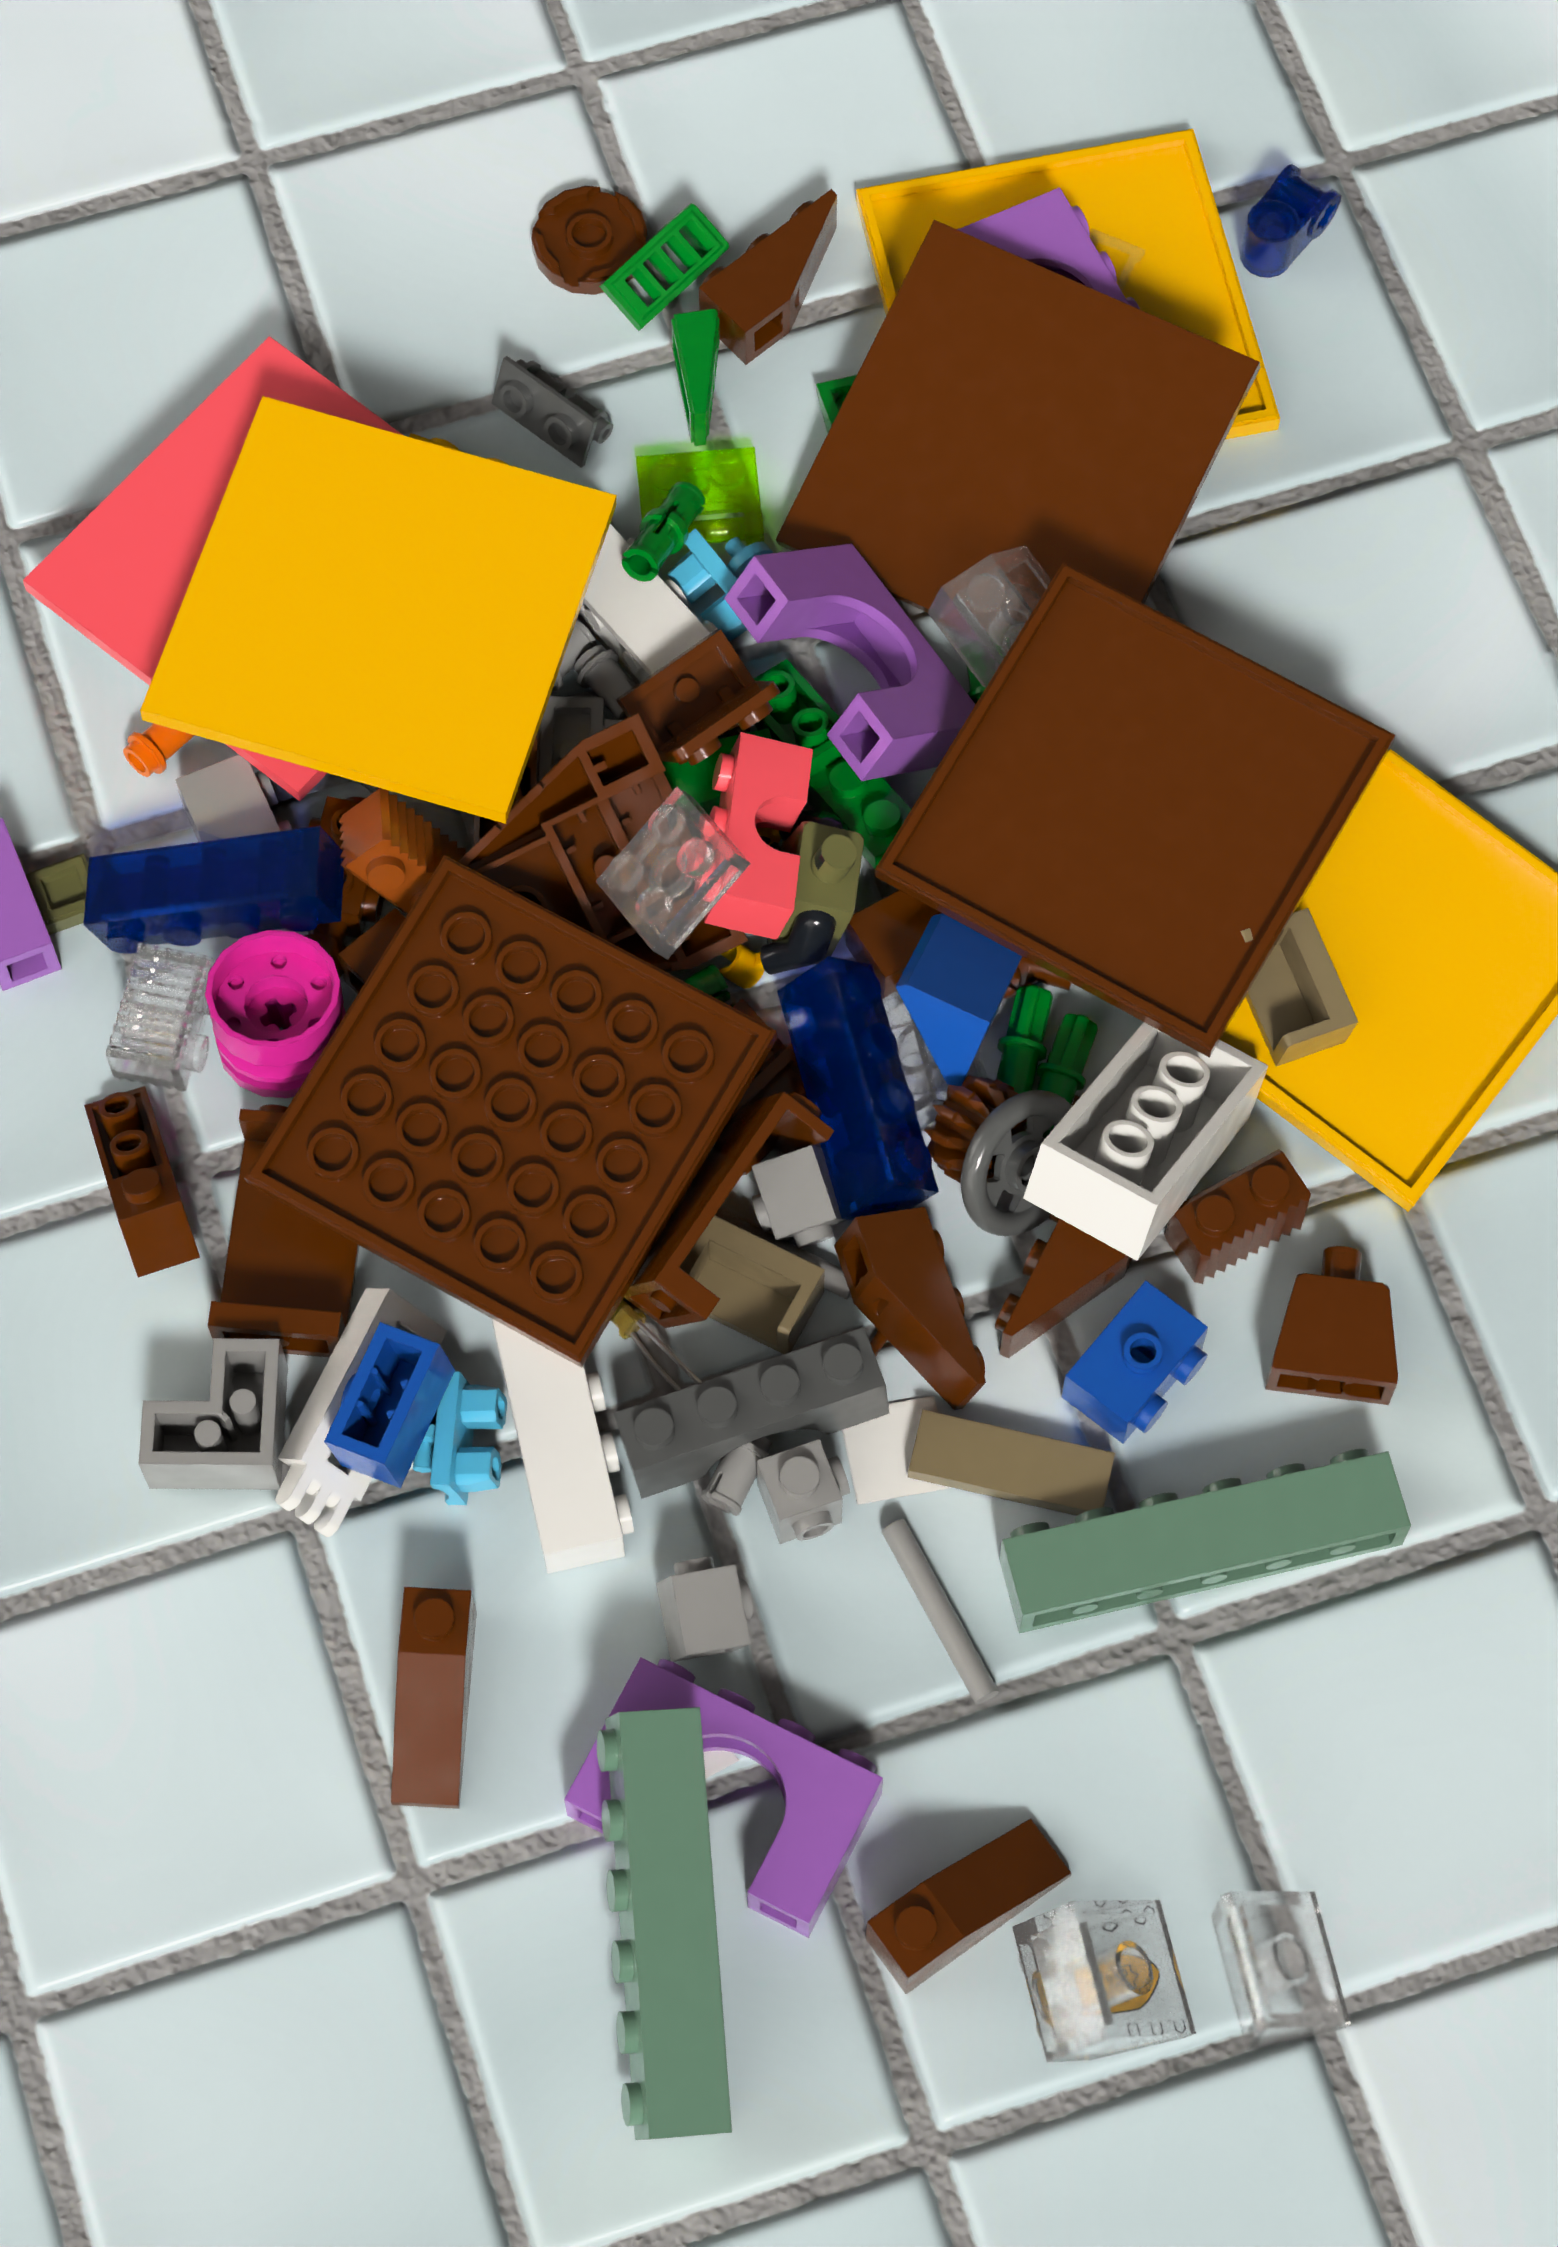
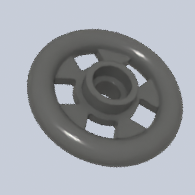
[961,1090,1072,1237]

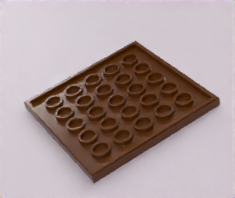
[244,855,778,1368]

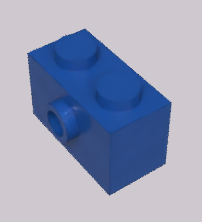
[1061,1280,1208,1444]
[324,1322,455,1488]

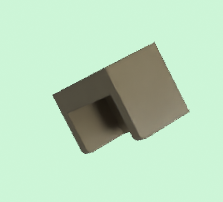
[1240,908,1358,1067]
[679,1216,825,1354]

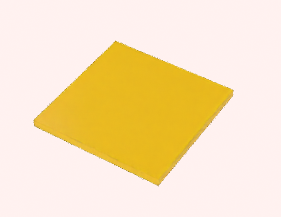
[856,129,1280,439]
[140,396,617,824]
[1220,749,1558,1212]

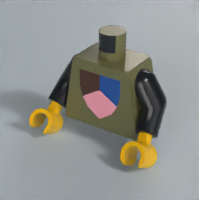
[719,810,864,989]

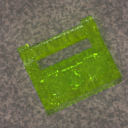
[636,447,764,546]

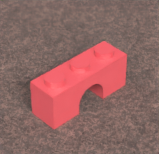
[698,732,813,940]

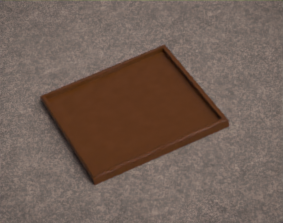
[775,220,1260,650]
[875,562,1396,1058]

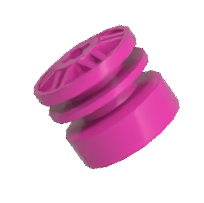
[205,930,346,1098]

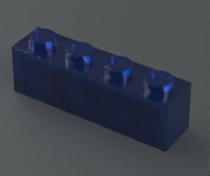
[83,826,344,954]
[777,956,939,1220]

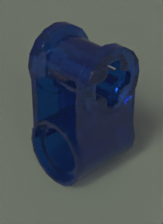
[1240,164,1342,278]

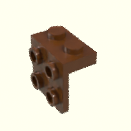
[616,629,780,766]

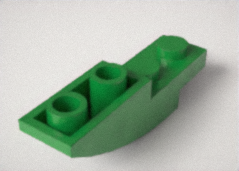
[753,659,912,869]

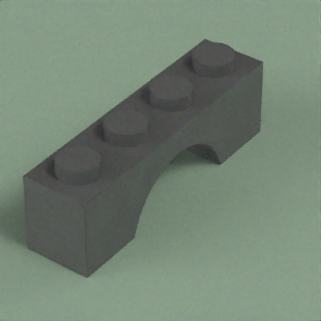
[614,1327,890,1499]

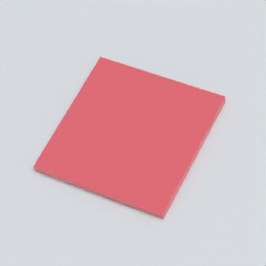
[23,336,403,801]

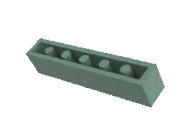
[999,1449,1411,1633]
[597,1707,732,2140]

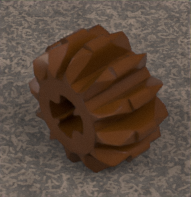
[924,1075,1027,1183]

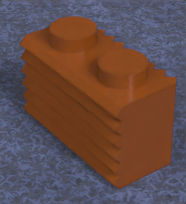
[339,788,466,915]

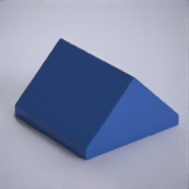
[896,913,1022,1086]

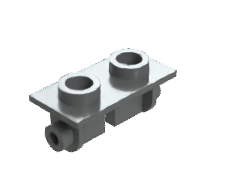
[491,356,613,468]

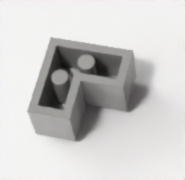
[139,1338,288,1490]

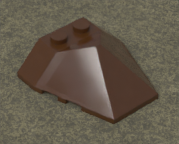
[457,713,748,971]

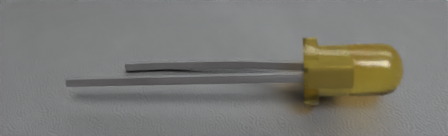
[610,1299,702,1391]

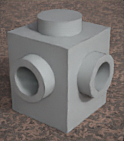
[751,1145,847,1249]
[757,1439,850,1544]
[656,1557,753,1662]

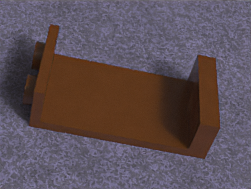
[624,1091,835,1328]
[207,1104,360,1358]

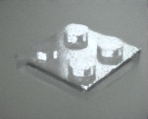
[596,787,751,960]

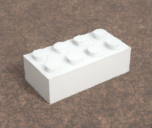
[1023,1022,1268,1261]

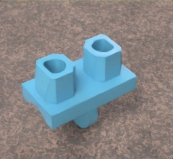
[667,528,773,642]
[413,1371,507,1505]

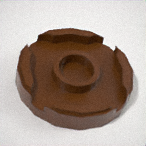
[531,186,648,295]

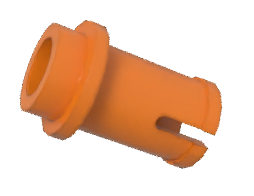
[123,723,196,777]

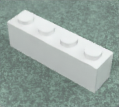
[578,520,718,684]
[492,1319,634,1574]

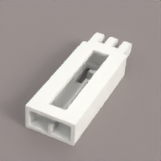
[275,1288,447,1537]

